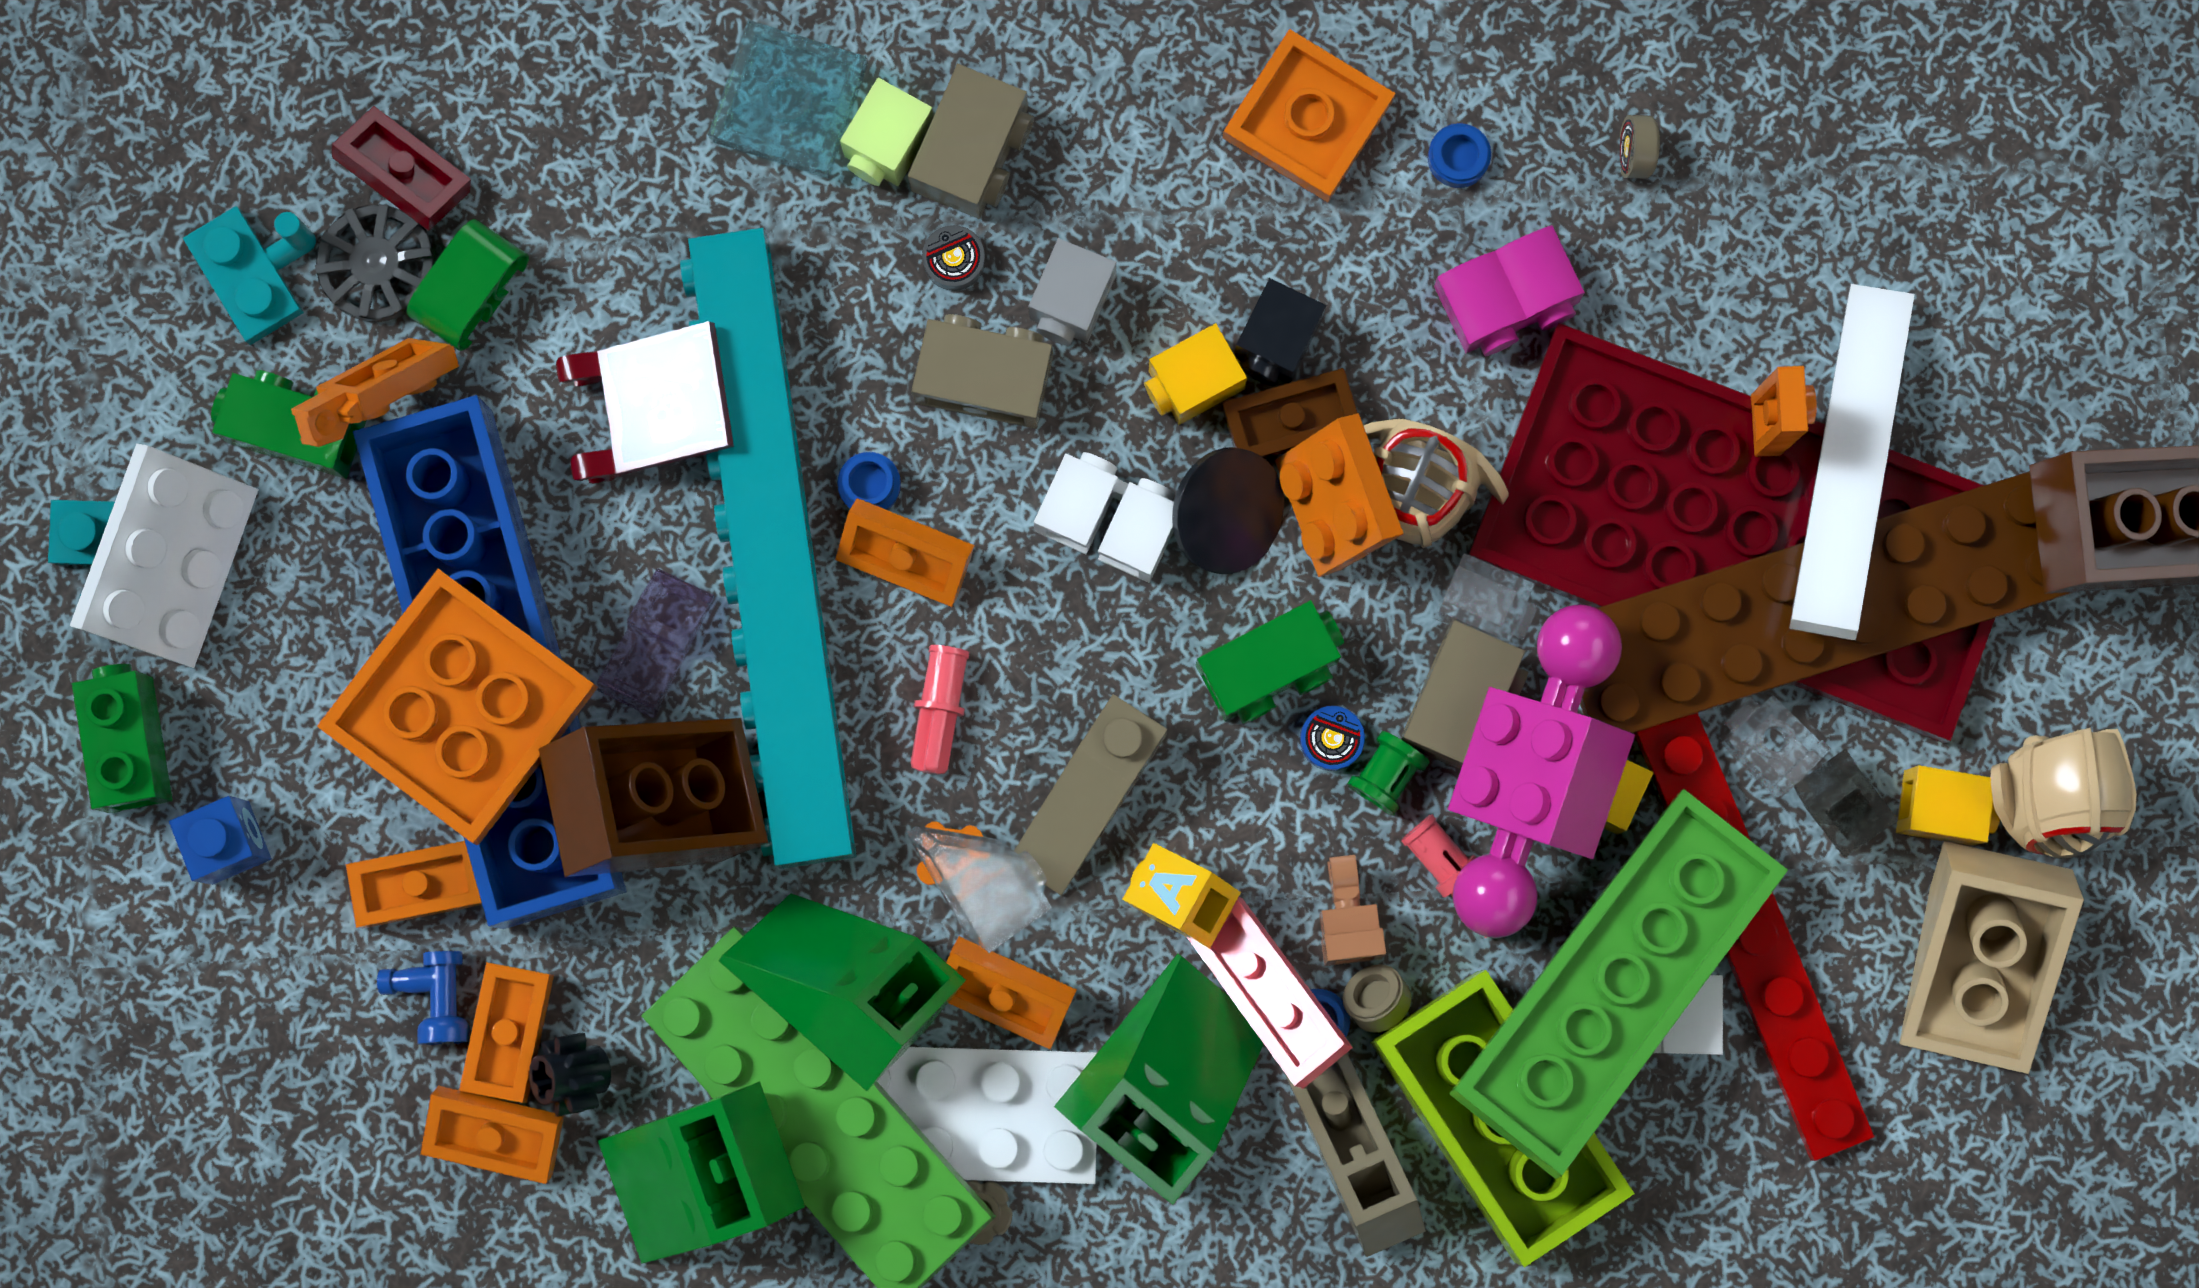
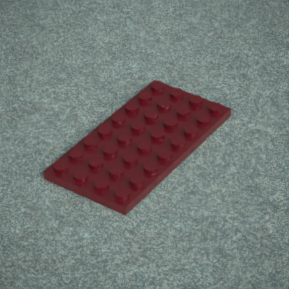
[1466,322,1995,744]

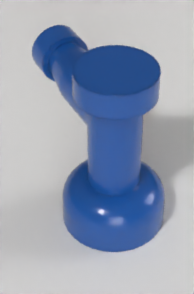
[377,951,470,1045]

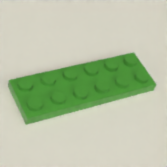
[1449,789,1788,1179]
[641,927,996,1288]

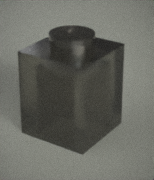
[1793,748,1898,858]

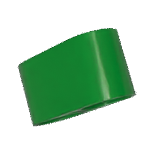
[406,219,529,351]

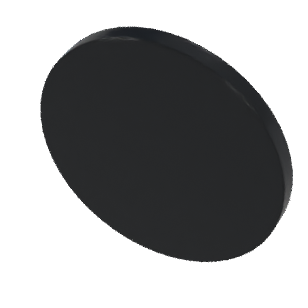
[1172,447,1284,574]

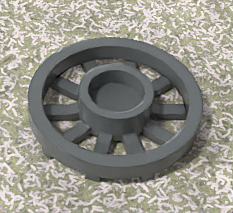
[315,204,436,322]

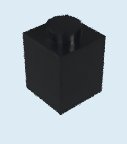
[1234,278,1327,386]

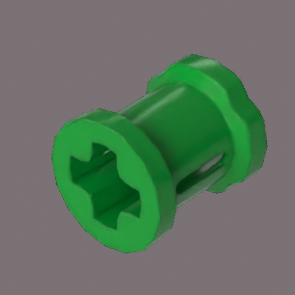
[1347,731,1430,816]

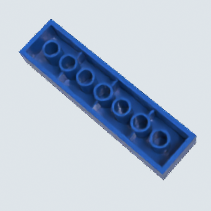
[353,395,627,929]

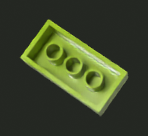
[1370,969,1635,1268]

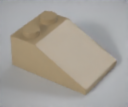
[1899,841,2084,1074]

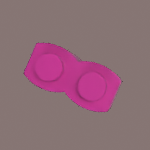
[1434,225,1585,356]

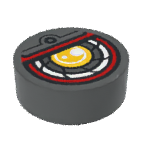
[922,225,985,291]

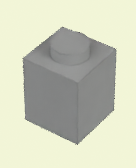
[1028,238,1117,346]

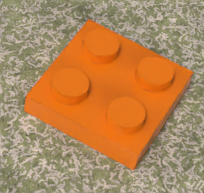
[1223,29,1396,203]
[1275,413,1404,577]

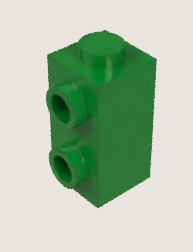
[211,370,367,479]
[1195,600,1344,725]
[71,664,173,814]

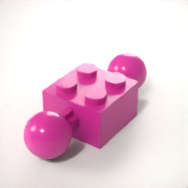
[1447,605,1635,938]

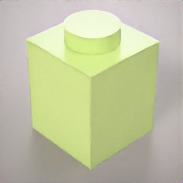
[840,78,934,186]

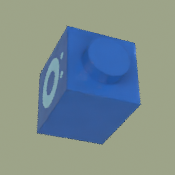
[169,796,272,885]

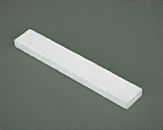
[1789,284,1915,640]

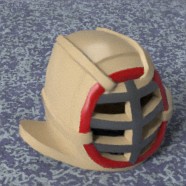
[1363,419,1509,548]
[1990,728,2137,858]

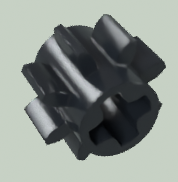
[529,1032,611,1117]

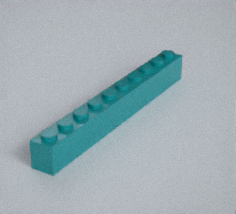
[680,228,857,869]

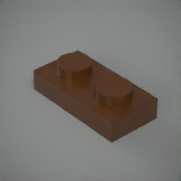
[1222,368,1357,459]

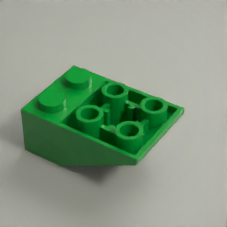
[719,893,966,1091]
[1054,954,1264,1205]
[598,1082,805,1264]

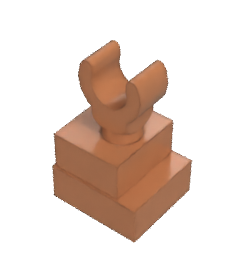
[1319,855,1386,966]

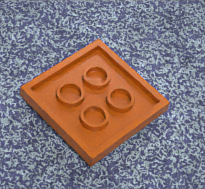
[317,569,598,845]

